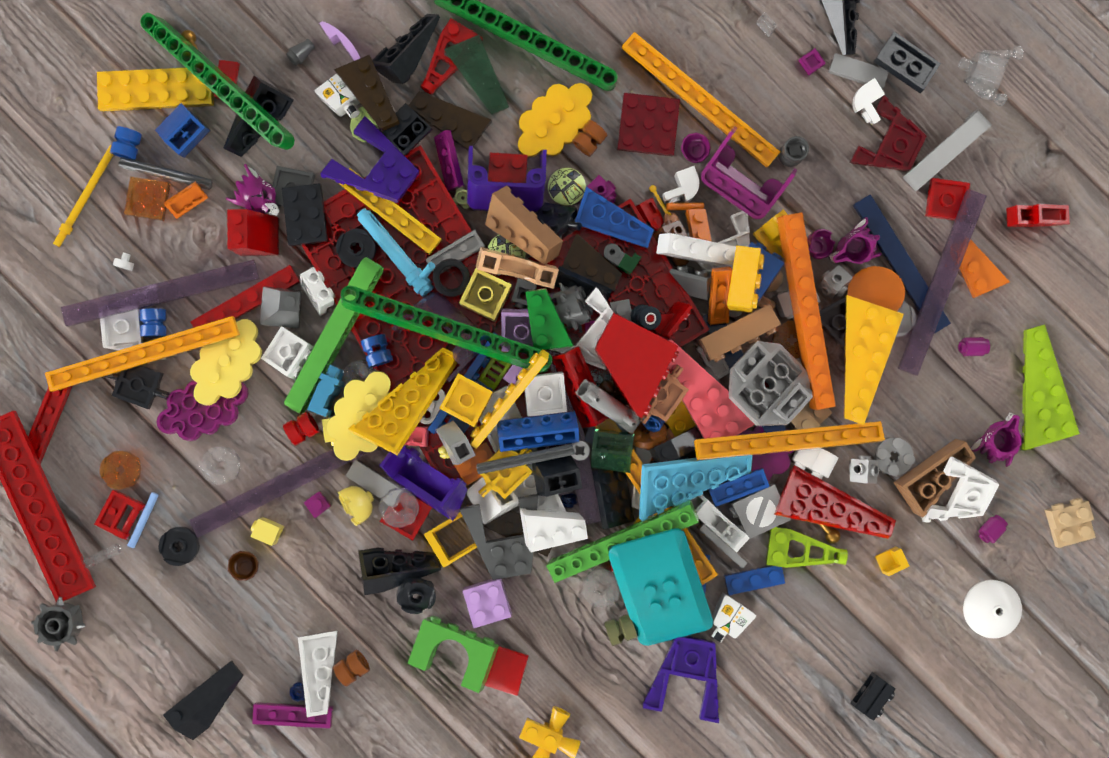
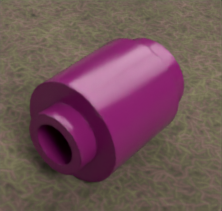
[958,337,990,357]
[978,515,1008,543]

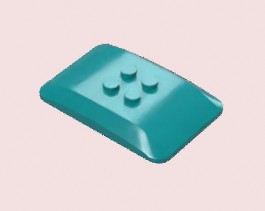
[609,528,713,646]

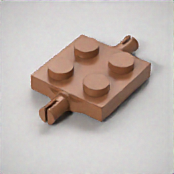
[638,365,689,424]

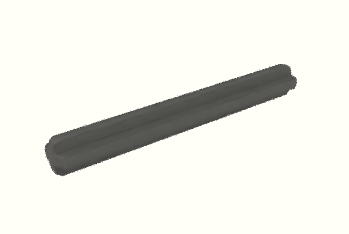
[119,157,213,190]
[476,444,574,474]

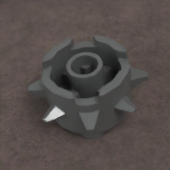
[552,283,593,333]
[31,597,86,651]

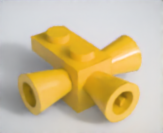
[519,706,581,758]

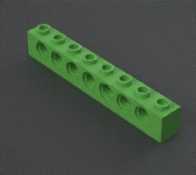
[546,500,699,583]

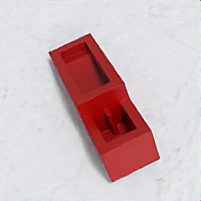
[1006,204,1070,227]

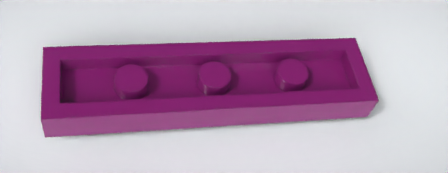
[252,703,333,728]

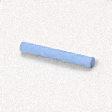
[127,492,159,548]

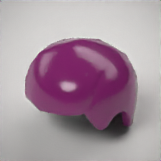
[681,132,711,163]
[807,228,835,260]

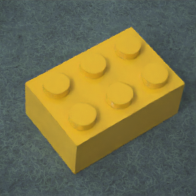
[727,245,765,313]

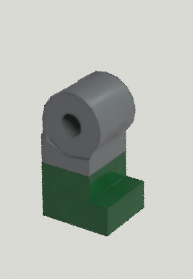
[604,244,641,276]

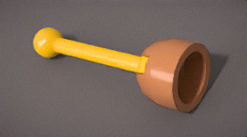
[649,185,680,223]

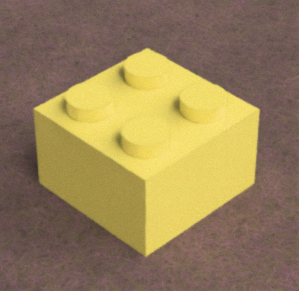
[459,268,512,322]

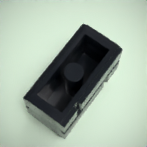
[850,672,895,721]

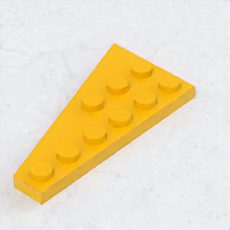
[844,295,904,425]
[348,348,461,456]

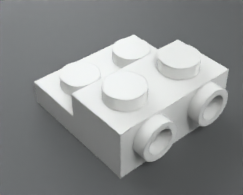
[300,267,335,316]
[261,326,314,380]

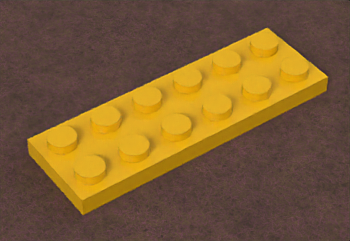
[97,68,214,111]

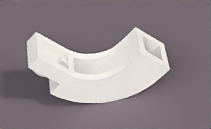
[691,495,749,552]

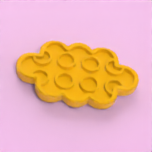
[518,83,592,157]

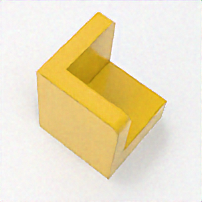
[875,546,909,576]

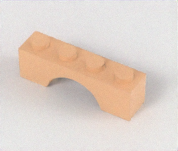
[476,247,559,289]

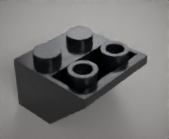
[379,103,433,156]
[532,455,582,497]

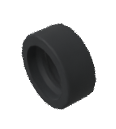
[433,259,470,297]

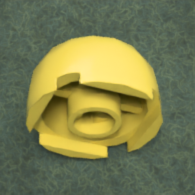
[338,486,374,526]

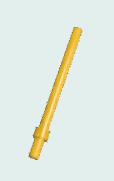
[53,145,113,247]

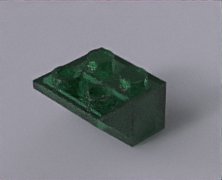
[591,429,635,473]

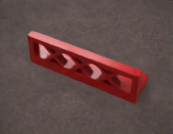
[552,346,609,428]

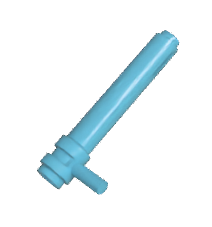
[357,208,435,297]

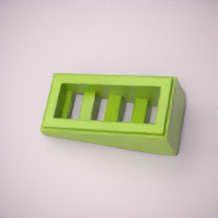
[478,346,511,390]

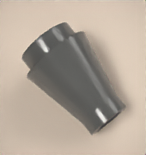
[286,39,315,66]

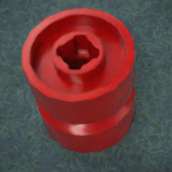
[283,411,320,446]

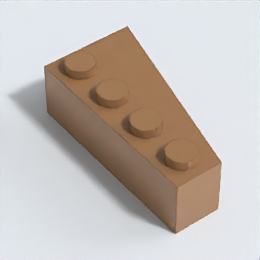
[485,186,563,265]
[698,304,781,363]
[893,439,976,518]

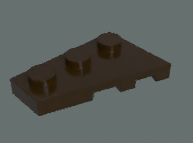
[562,233,622,292]

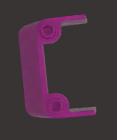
[701,126,797,219]

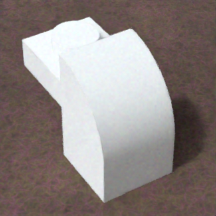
[852,78,885,125]
[662,166,699,204]

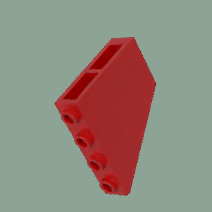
[594,313,679,418]

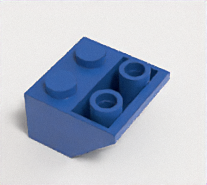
[155,103,211,158]

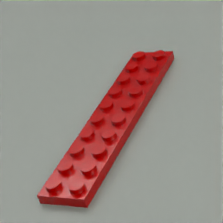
[0,411,96,603]

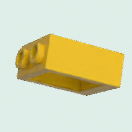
[424,512,486,568]

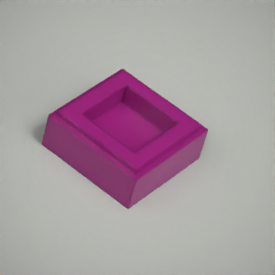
[798,48,826,76]

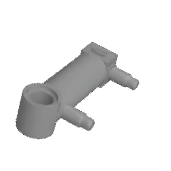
[575,379,641,434]

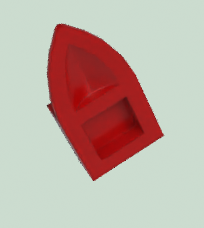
[636,197,664,231]

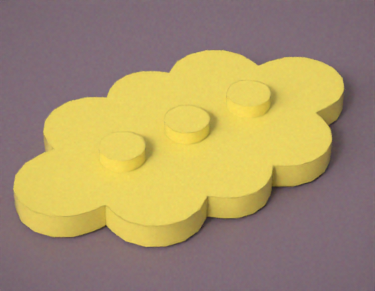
[190,319,262,406]
[327,371,391,461]

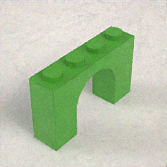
[407,616,499,693]

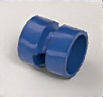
[110,126,142,160]
[140,308,167,338]
[360,334,393,368]

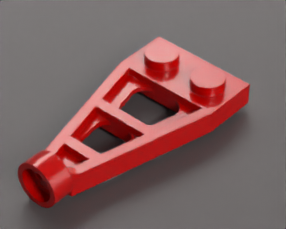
[420,18,483,95]

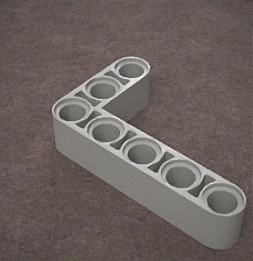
[902,109,992,191]

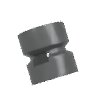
[779,136,809,167]

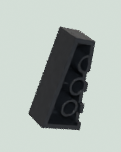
[819,297,846,352]

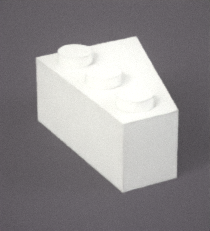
[520,508,588,552]

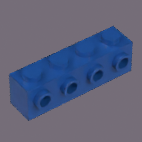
[497,412,579,452]

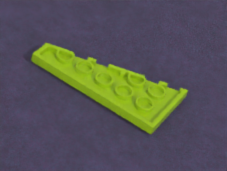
[1022,324,1080,450]

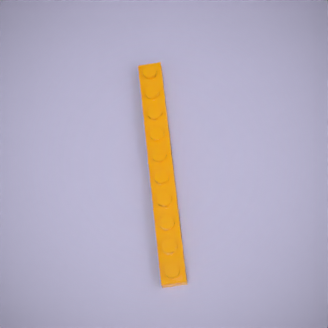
[622,32,780,168]
[45,316,240,392]
[594,418,718,585]
[694,421,885,460]

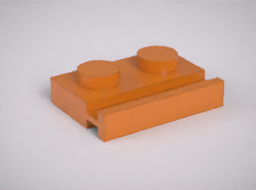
[454,442,493,486]

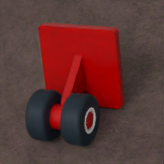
[631,301,693,338]

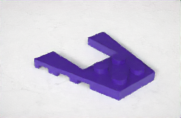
[320,116,419,203]
[642,636,719,723]

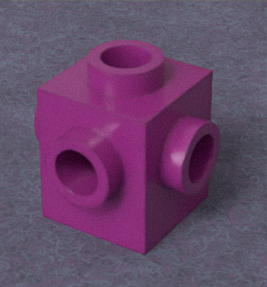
[585,175,617,203]

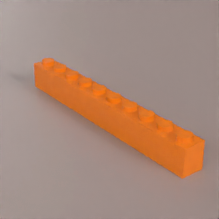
[777,212,836,410]

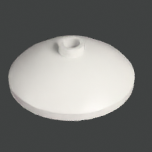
[963,580,1022,638]

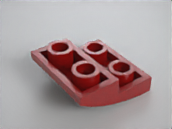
[485,646,529,696]

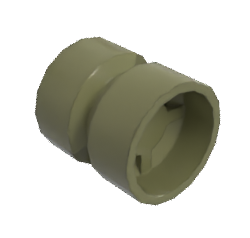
[604,614,638,646]

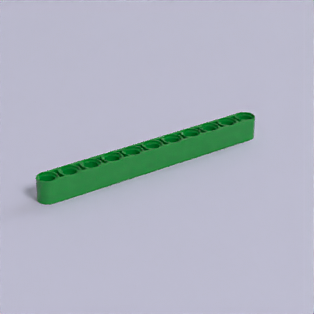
[433,0,618,91]
[140,13,295,150]
[341,286,552,373]

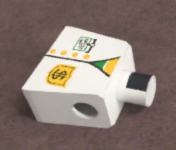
[314,74,360,119]
[711,592,757,643]

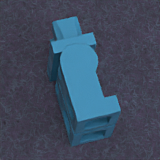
[307,365,346,418]

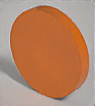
[847,266,905,312]

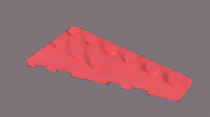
[668,339,755,439]

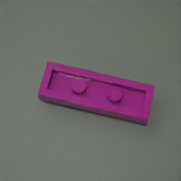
[434,130,464,192]

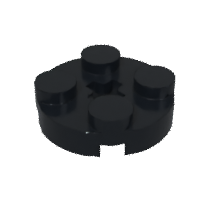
[336,228,376,268]
[158,527,200,566]
[396,577,436,614]

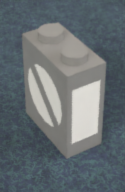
[729,483,791,539]

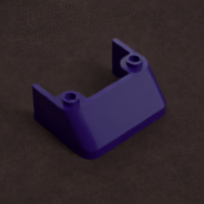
[467,146,547,213]
[380,445,467,521]

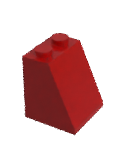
[227,209,279,256]

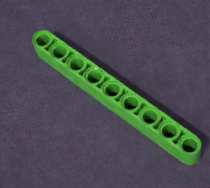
[284,257,384,415]

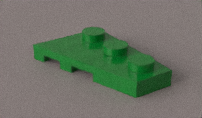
[526,288,574,350]

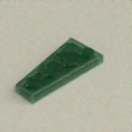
[444,35,509,115]

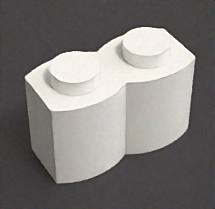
[791,448,839,480]

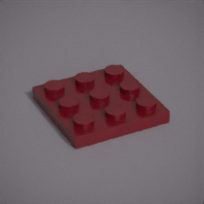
[617,93,680,157]

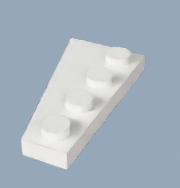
[298,631,338,717]

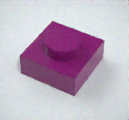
[304,491,331,518]

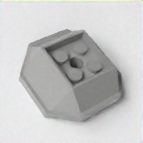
[729,341,813,426]

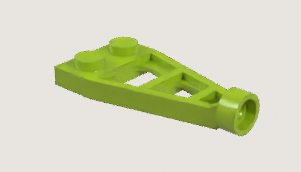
[765,527,848,568]

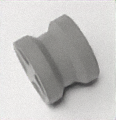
[571,440,590,461]

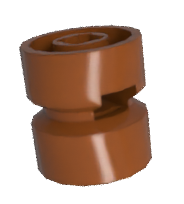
[572,120,608,157]
[333,649,370,687]

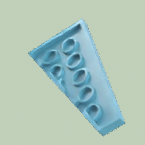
[639,455,752,522]

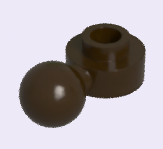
[599,380,629,405]

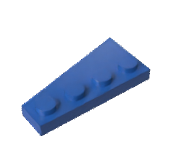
[575,186,654,248]

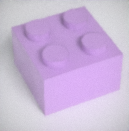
[501,309,533,352]
[463,579,512,628]

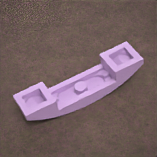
[319,21,360,61]

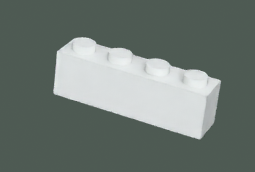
[656,233,736,267]

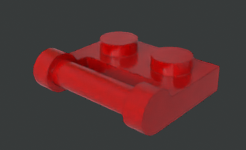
[94,489,145,540]

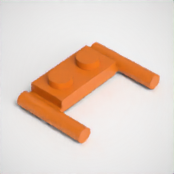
[666,202,712,242]

